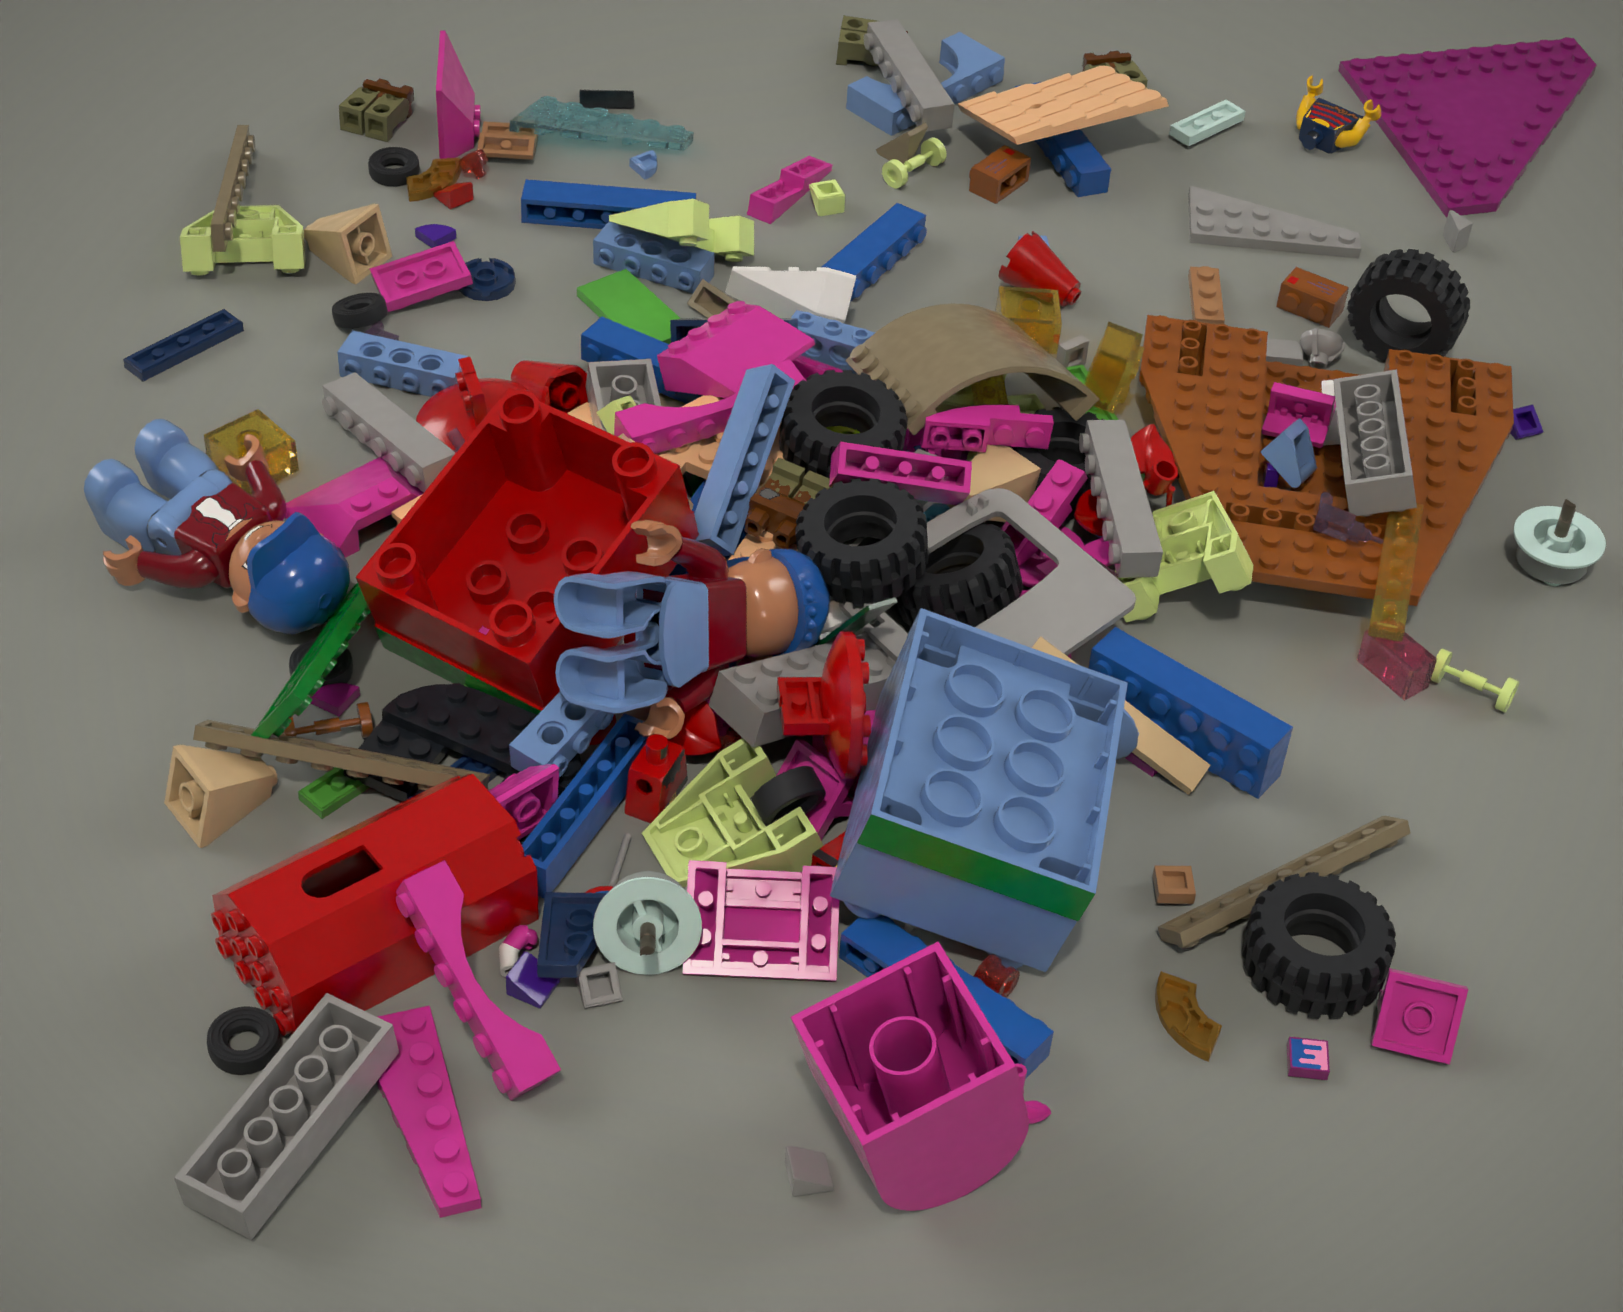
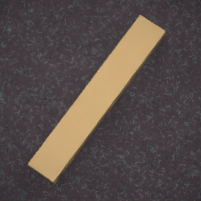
[1032,636,1211,795]

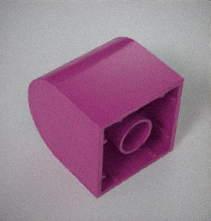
[791,942,1029,1211]

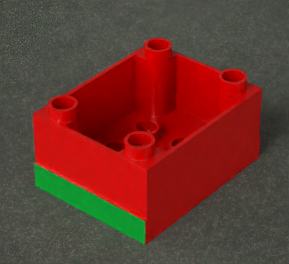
[355,387,699,715]

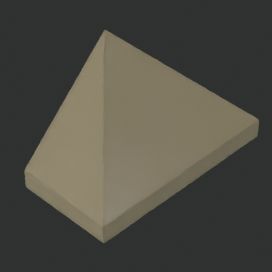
[876,122,928,165]
[687,279,737,318]

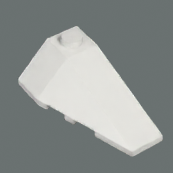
[725,266,856,323]

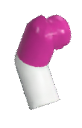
[499,925,538,977]

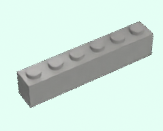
[864,19,955,131]
[322,372,455,492]
[1079,420,1163,578]

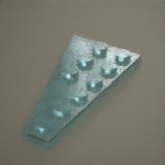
[509,96,694,151]

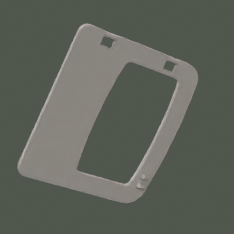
[839,488,1136,661]

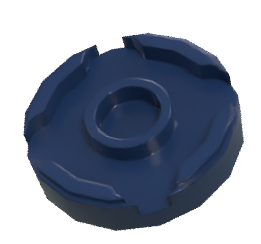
[459,258,516,301]

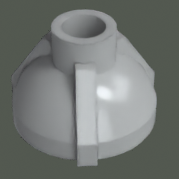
[1300,328,1345,369]

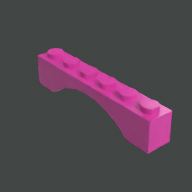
[614,359,806,454]
[396,860,561,1101]

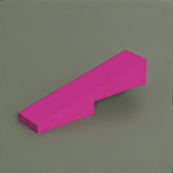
[747,156,833,224]

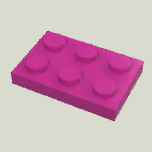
[370,241,473,312]

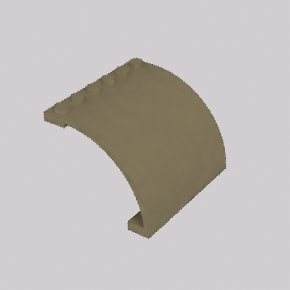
[845,303,1100,435]

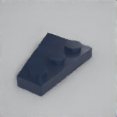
[537,892,607,978]

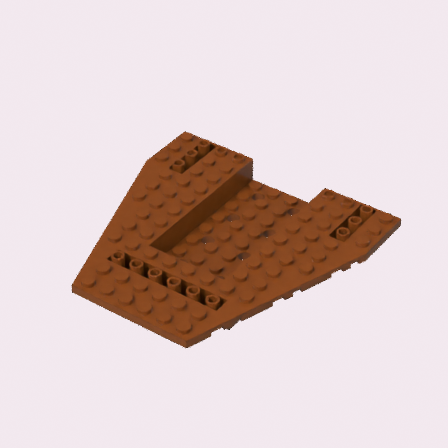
[1139,315,1514,606]

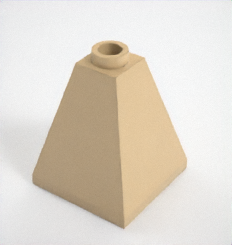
[304,204,392,285]
[947,445,1041,522]
[164,745,277,848]

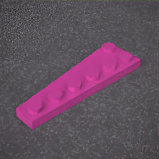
[377,1005,481,1218]

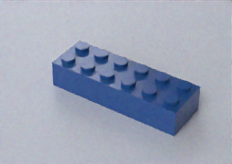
[1088,627,1293,799]

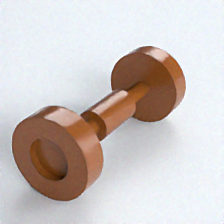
[283,702,373,739]

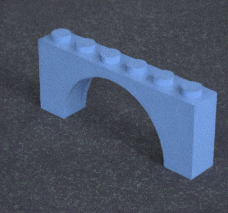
[846,32,1005,136]

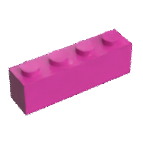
[829,442,972,506]

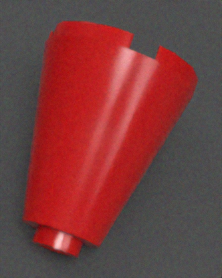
[998,231,1082,307]
[511,360,589,413]

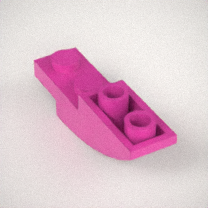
[921,405,1054,452]
[1001,459,1088,566]

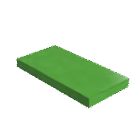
[577,269,680,344]

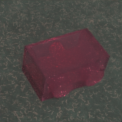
[1357,619,1437,701]

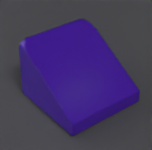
[1510,404,1544,440]
[506,951,560,1009]

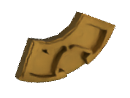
[406,158,461,202]
[1155,971,1222,1062]

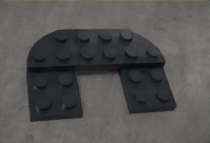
[344,683,581,845]

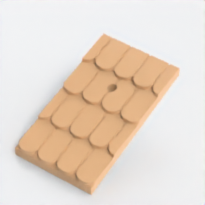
[958,66,1169,145]

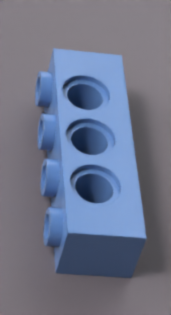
[593,222,715,293]
[791,310,875,374]
[337,330,468,397]
[509,691,615,777]

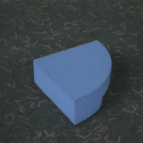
[629,150,657,180]

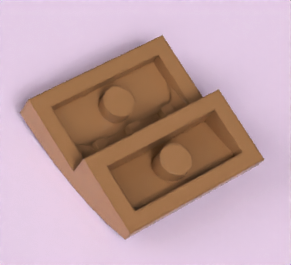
[477,121,539,160]

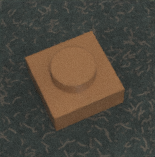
[1153,865,1196,904]

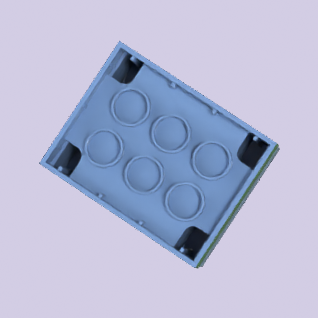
[830,608,1128,972]

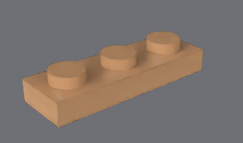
[1188,266,1225,324]

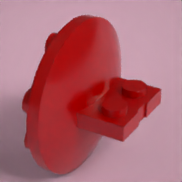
[416,357,528,453]
[776,631,871,779]

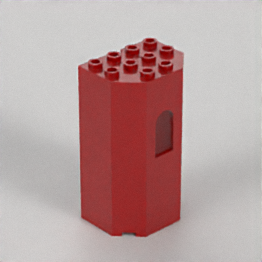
[211,774,539,1036]

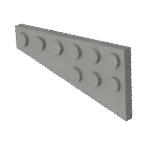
[1188,186,1361,258]

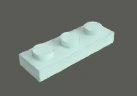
[1169,100,1246,146]

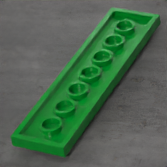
[251,582,370,739]

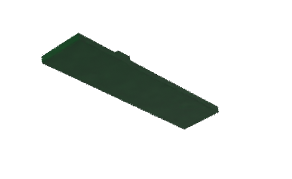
[813,597,897,647]

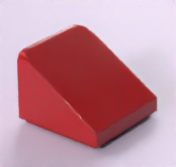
[433,182,474,209]

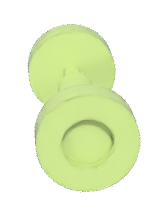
[882,137,947,189]
[1428,648,1519,713]

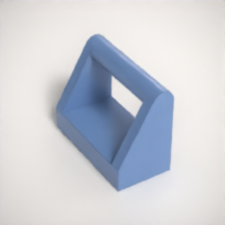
[1260,418,1317,488]

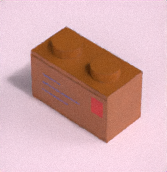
[969,145,1031,204]
[1276,267,1349,328]

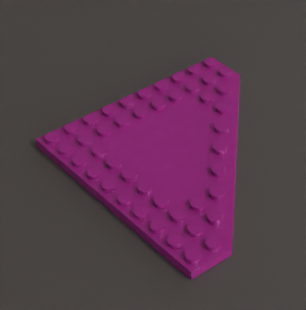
[1338,37,1597,217]

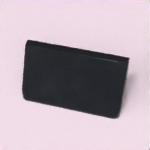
[579,89,634,109]

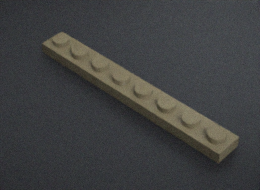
[210,125,255,252]
[193,720,490,791]
[1158,816,1411,948]

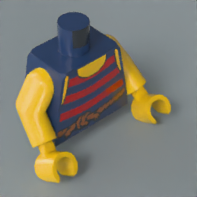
[1296,76,1381,154]

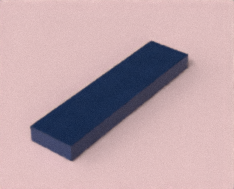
[123,309,244,382]

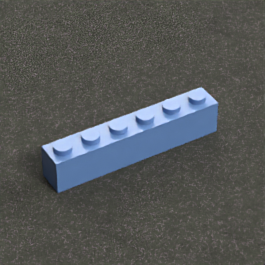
[694,364,795,556]

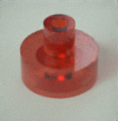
[458,149,489,179]

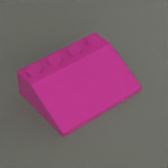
[657,301,815,398]

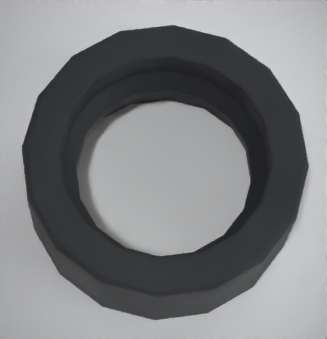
[752,766,826,827]

